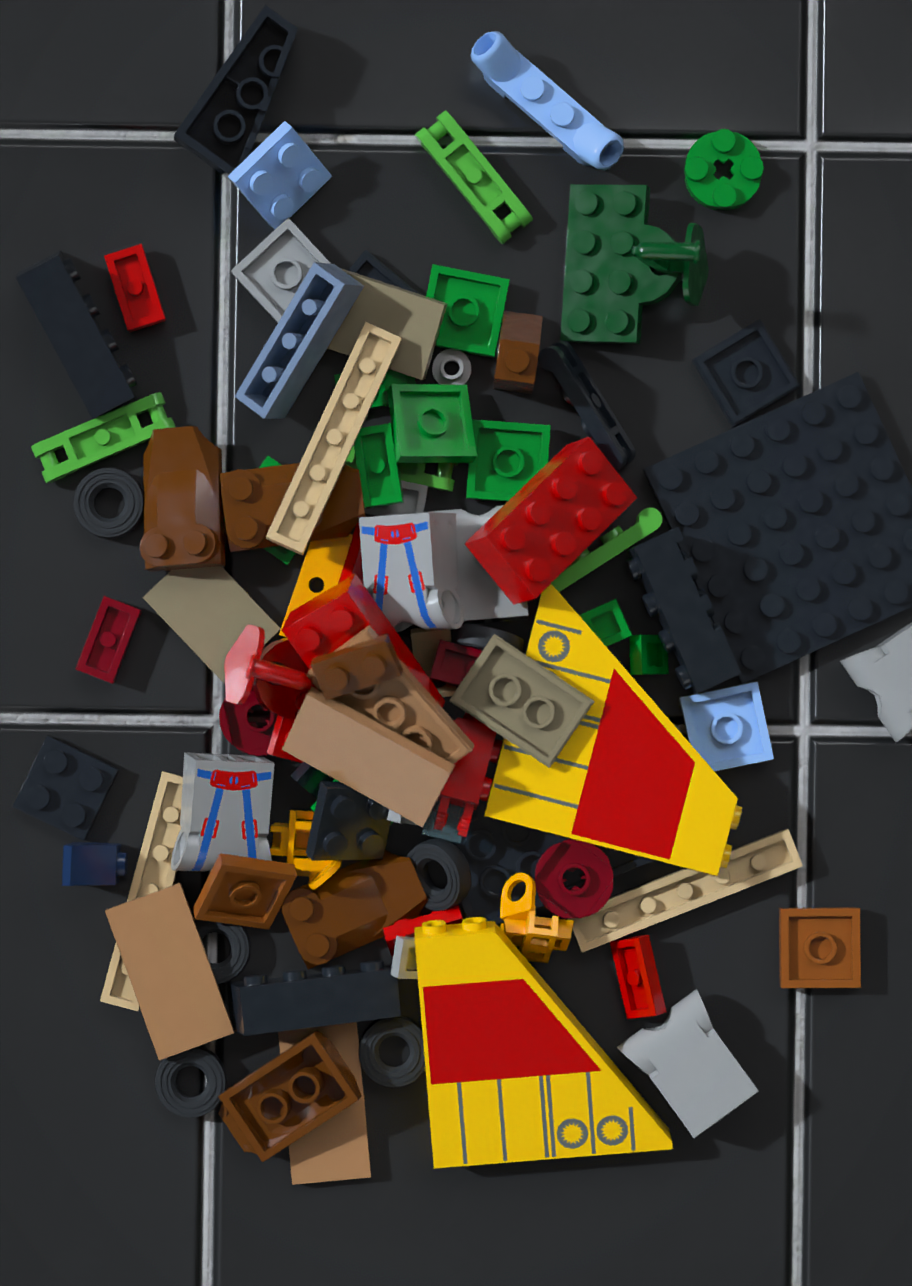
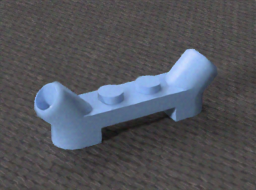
[470,31,624,171]

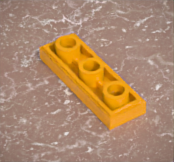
[279,534,353,637]

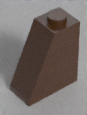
[493,311,543,394]

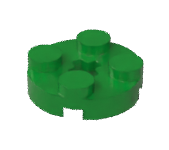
[684,129,764,210]

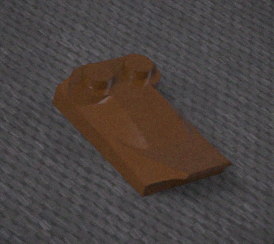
[140,426,226,572]
[220,463,365,553]
[280,849,428,970]
[218,1030,362,1162]

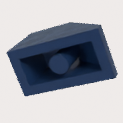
[62,842,128,886]

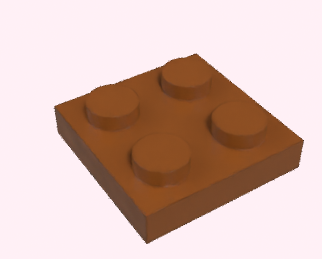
[193,853,297,930]
[779,907,861,988]

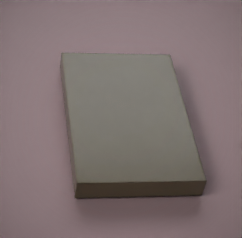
[327,268,448,380]
[143,566,281,683]
[449,634,594,768]

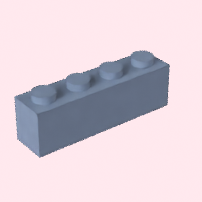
[234,262,364,419]

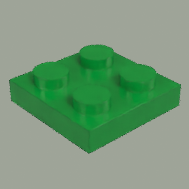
[426,264,510,358]
[387,384,477,463]
[466,419,551,502]

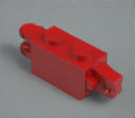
[433,712,502,837]

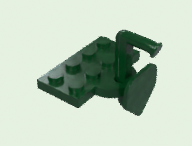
[560,184,709,345]

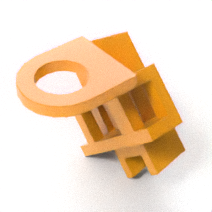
[270,809,343,890]
[500,873,574,963]

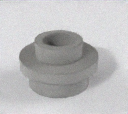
[432,349,471,385]

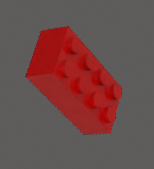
[464,437,637,605]
[281,574,445,708]

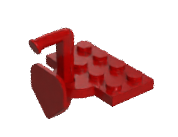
[224,624,317,763]

